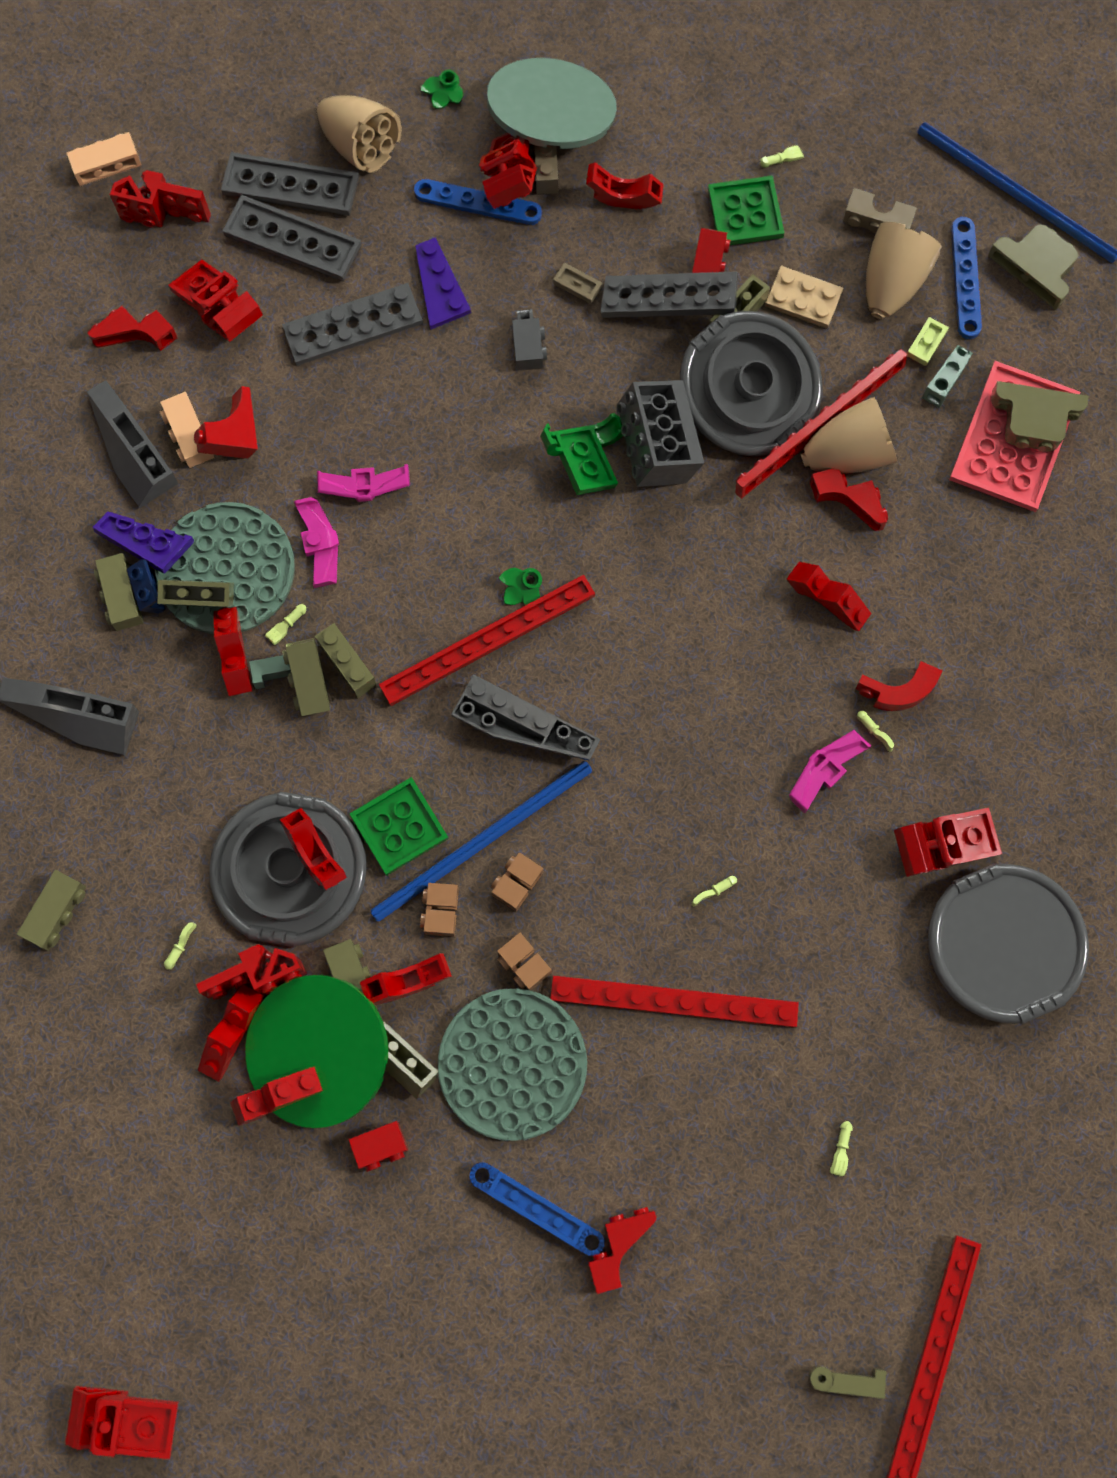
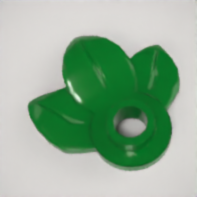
[421,70,463,109]
[499,568,542,606]

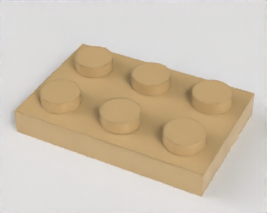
[765,266,843,329]

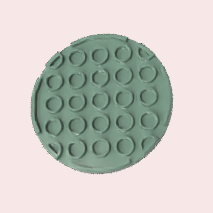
[487,58,617,149]
[155,502,295,634]
[438,989,587,1141]

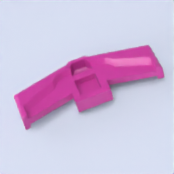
[317,464,410,502]
[294,497,339,588]
[789,730,871,813]

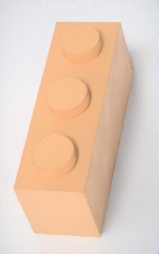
[67,132,142,186]
[160,392,215,468]

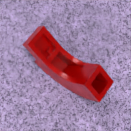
[586,162,664,209]
[855,661,943,711]
[280,808,347,890]
[360,953,452,1005]

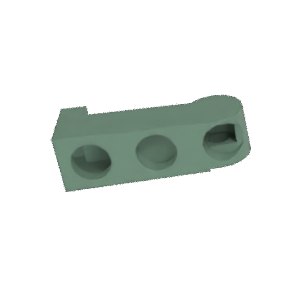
[922,345,973,408]
[249,655,291,689]

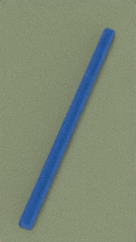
[918,122,1117,263]
[370,761,592,922]

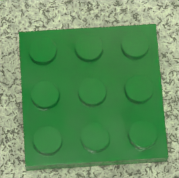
[708,176,785,245]
[350,777,449,876]

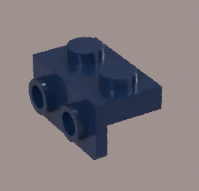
[127,559,166,614]

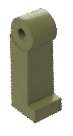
[809,1365,886,1399]

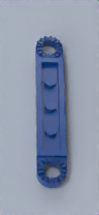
[414,179,542,225]
[951,217,982,340]
[470,1162,605,1256]

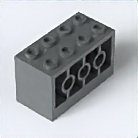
[616,380,704,487]

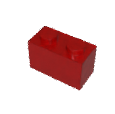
[692,228,730,273]
[349,1121,409,1172]

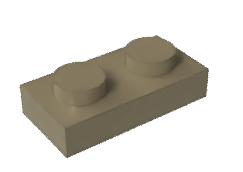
[553,263,602,304]

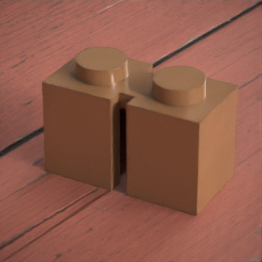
[491,852,544,912]
[420,883,459,937]
[497,933,552,991]

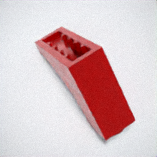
[194,386,258,459]

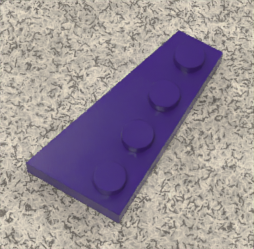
[415,237,471,330]
[93,512,194,574]

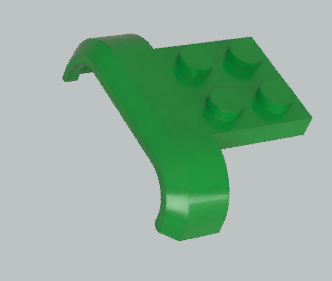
[540,413,623,495]

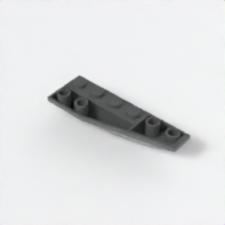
[87,380,178,508]
[451,674,600,761]
[0,678,139,756]

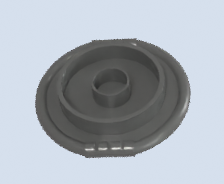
[680,311,823,456]
[209,791,366,948]
[928,863,1089,1024]

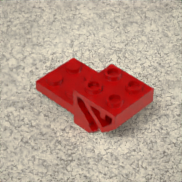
[479,132,537,209]
[110,170,211,228]
[168,259,263,342]
[894,808,1002,877]
[196,944,307,1000]
[65,1386,179,1459]

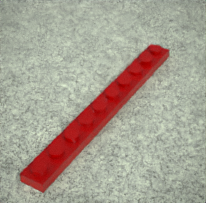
[735,349,908,499]
[379,575,595,706]
[551,975,799,1028]
[886,1235,982,1478]

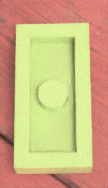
[907,317,949,366]

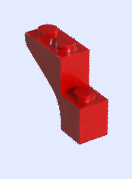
[87,306,178,351]
[810,469,888,531]
[787,561,872,631]
[213,607,252,696]
[198,985,264,1082]
[230,1067,323,1126]
[588,1207,656,1294]

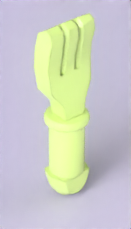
[760,146,804,167]
[265,604,306,645]
[857,711,894,752]
[692,875,737,907]
[164,923,197,970]
[830,1121,853,1177]

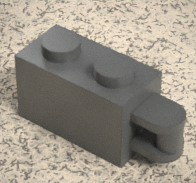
[512,309,547,371]

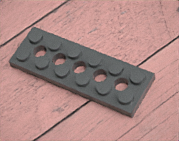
[221,152,359,216]
[223,195,362,281]
[601,271,739,318]
[282,283,423,366]

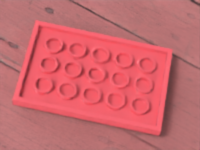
[949,361,1081,512]

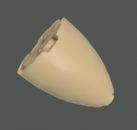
[317,95,401,172]
[866,222,942,319]
[801,397,897,473]

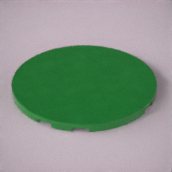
[245,975,388,1128]

